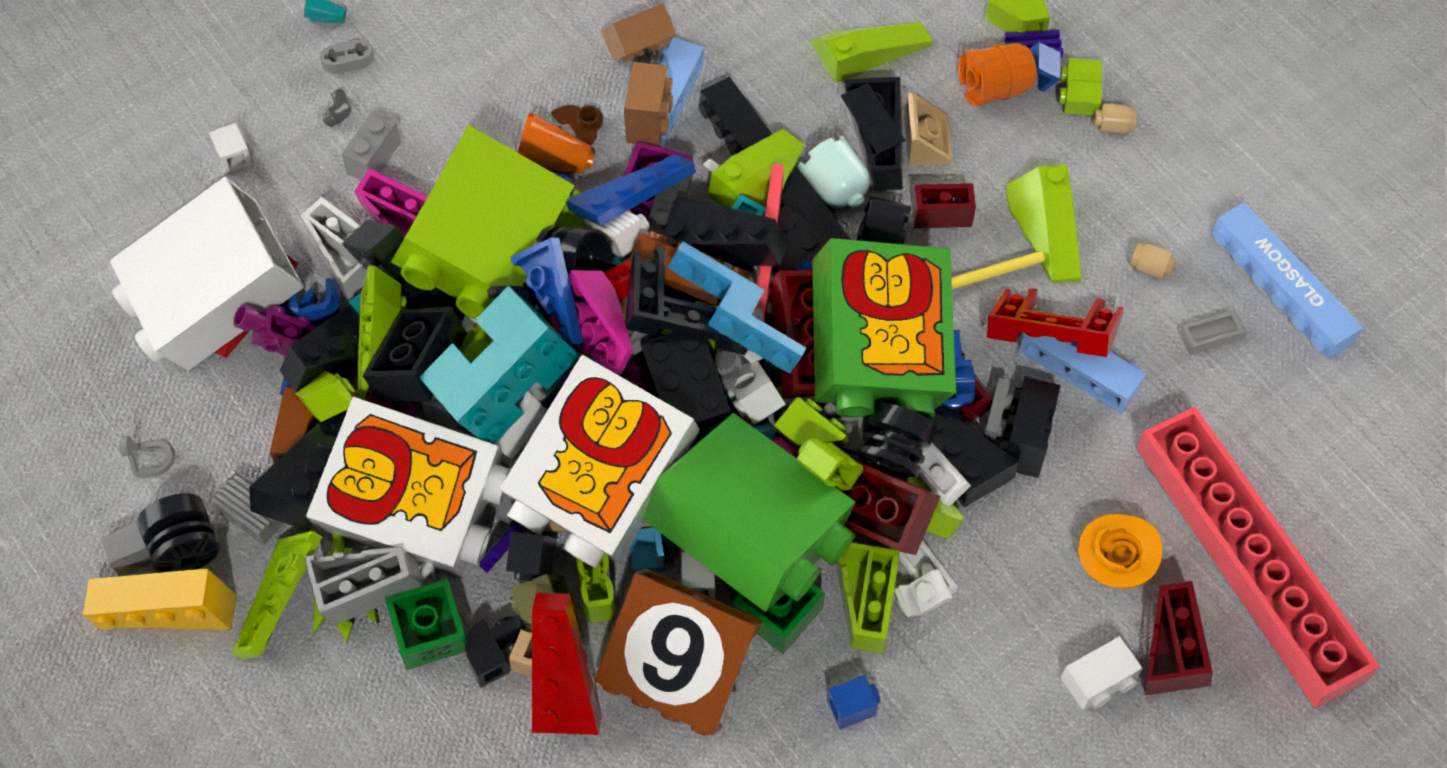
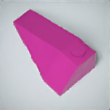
[549,270,633,376]

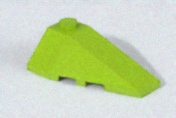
[708,129,805,208]
[1005,165,1082,283]
[357,265,406,400]

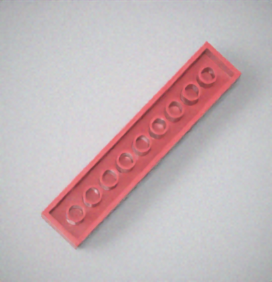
[1136,406,1380,709]

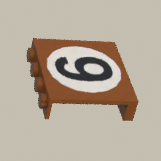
[594,568,763,736]

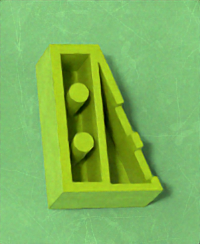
[836,543,900,654]

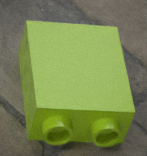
[391,125,575,319]

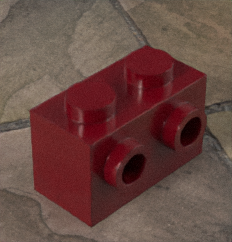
[912,183,976,229]

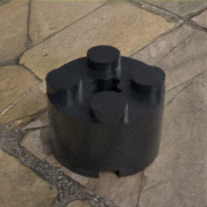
[856,195,911,245]

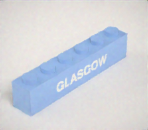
[1212,202,1363,360]

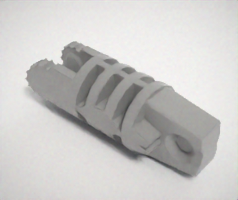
[714,349,743,390]

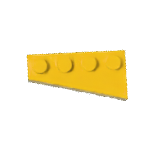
[83,569,236,630]

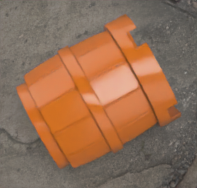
[958,43,1037,107]

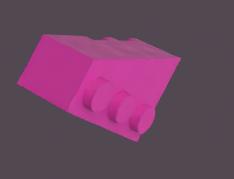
[354,168,428,237]

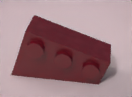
[1145,581,1213,695]

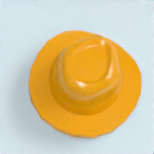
[1078,514,1163,589]

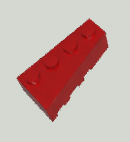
[532,593,602,735]

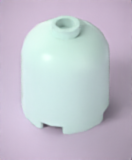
[798,135,871,209]

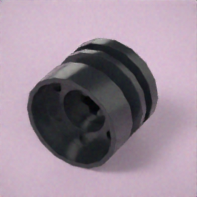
[535,225,613,275]
[856,402,937,478]
[137,493,220,573]

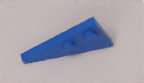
[511,238,584,346]

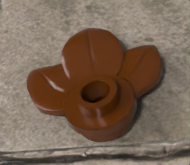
[551,105,603,145]

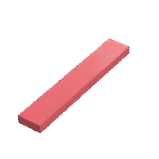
[754,164,784,323]

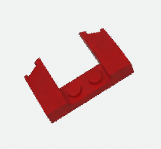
[986,288,1124,357]

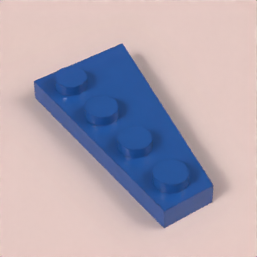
[566,155,696,226]

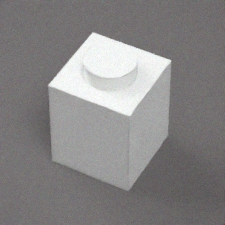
[209,123,253,175]

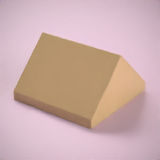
[905,93,953,165]

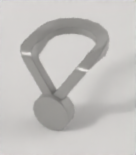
[119,436,174,478]

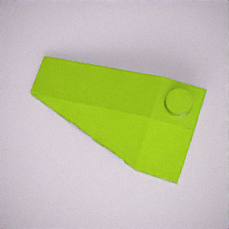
[811,22,934,82]

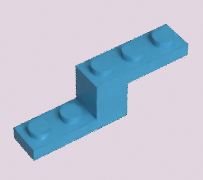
[667,241,806,374]

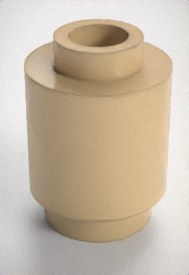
[1093,104,1137,134]
[1130,242,1177,279]

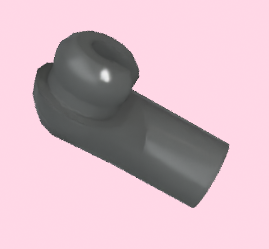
[322,89,350,127]

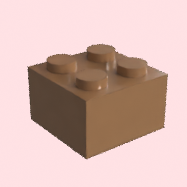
[601,3,676,63]
[624,62,673,147]

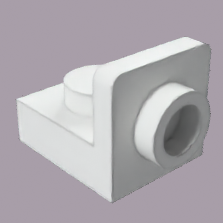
[894,569,952,617]

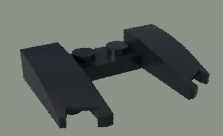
[625,247,754,355]

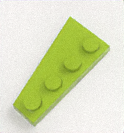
[232,531,322,660]

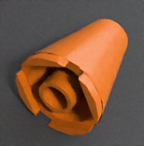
[517,112,595,173]

